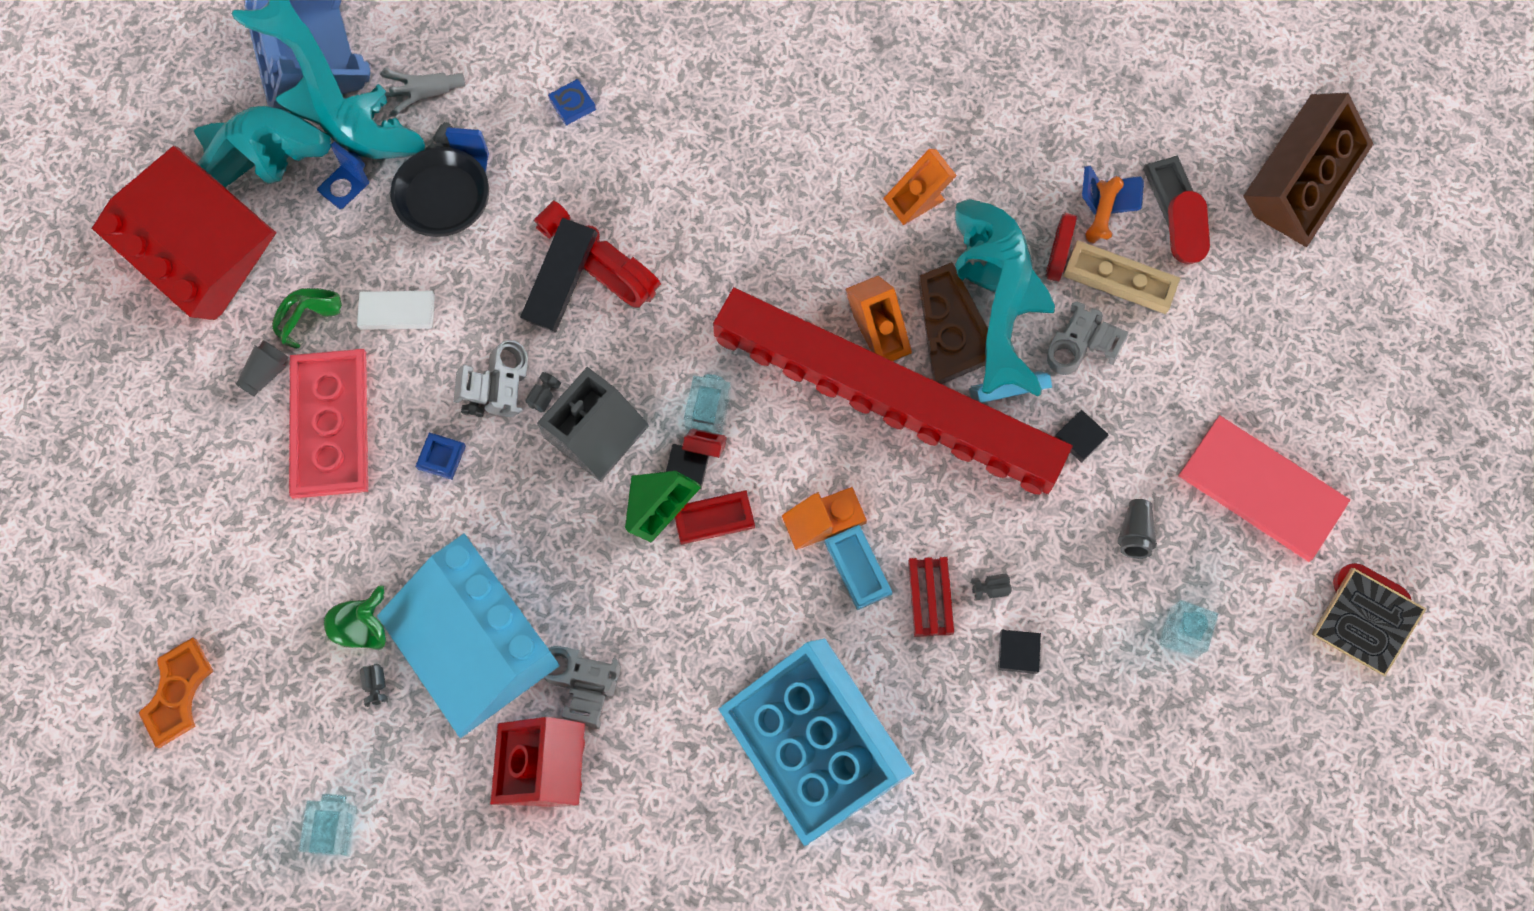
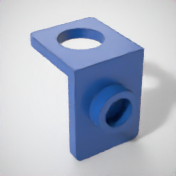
[446,128,489,173]
[317,141,370,209]
[1082,166,1144,214]

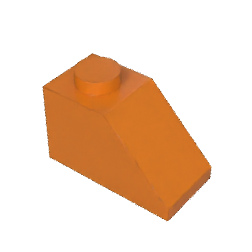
[845,275,912,361]

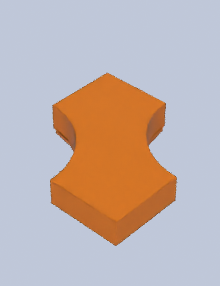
[138,637,214,748]

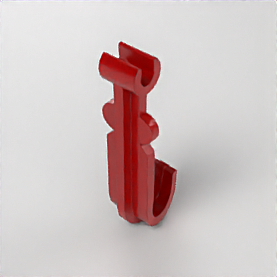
[534,200,662,308]

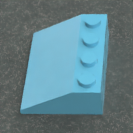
[377,534,560,738]
[718,638,914,847]

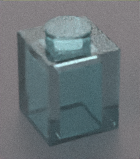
[684,374,731,435]
[1159,600,1219,658]
[299,794,357,857]

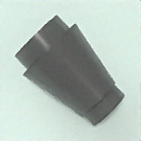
[235,340,289,397]
[1117,499,1157,559]

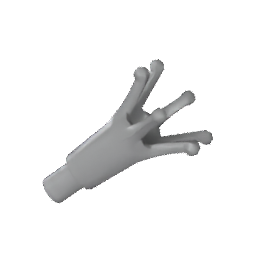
[380,68,465,117]

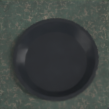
[390,147,489,237]

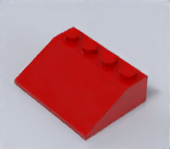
[91,145,277,320]

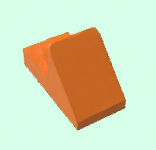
[883,149,957,225]
[782,487,867,550]

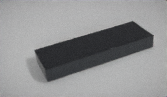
[520,217,598,333]

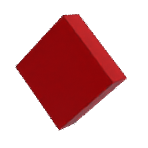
[682,428,727,458]

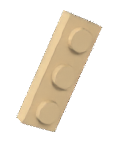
[1063,240,1180,314]

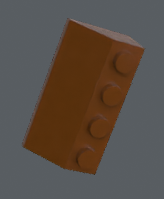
[1243,93,1374,247]

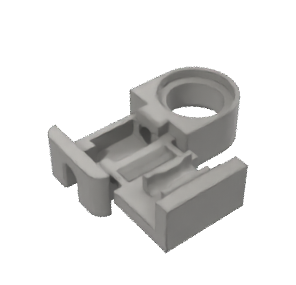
[1047,302,1129,375]
[453,340,528,417]
[544,646,621,729]

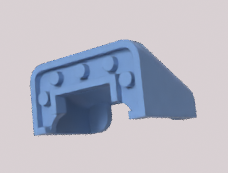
[245,0,370,109]

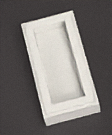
[357,291,435,330]

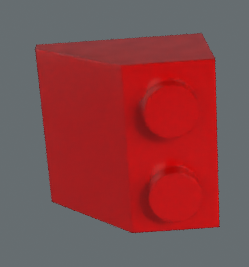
[490,717,585,807]

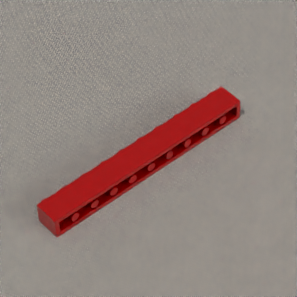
[713,287,1073,495]

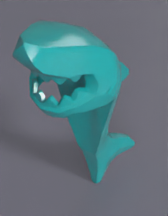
[231,0,425,159]
[194,106,331,188]
[955,199,1055,396]

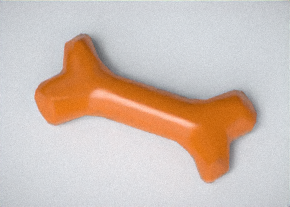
[1085,176,1124,243]

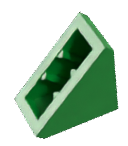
[625,471,701,543]

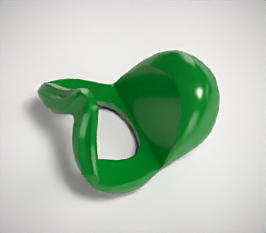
[272,288,342,349]
[324,585,386,650]

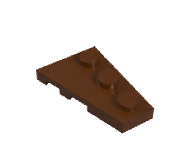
[918,262,988,384]

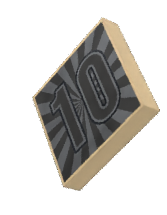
[1312,568,1426,676]

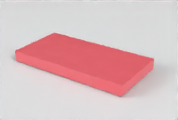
[289,349,368,499]
[1178,415,1350,562]

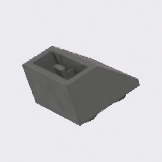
[537,367,649,482]

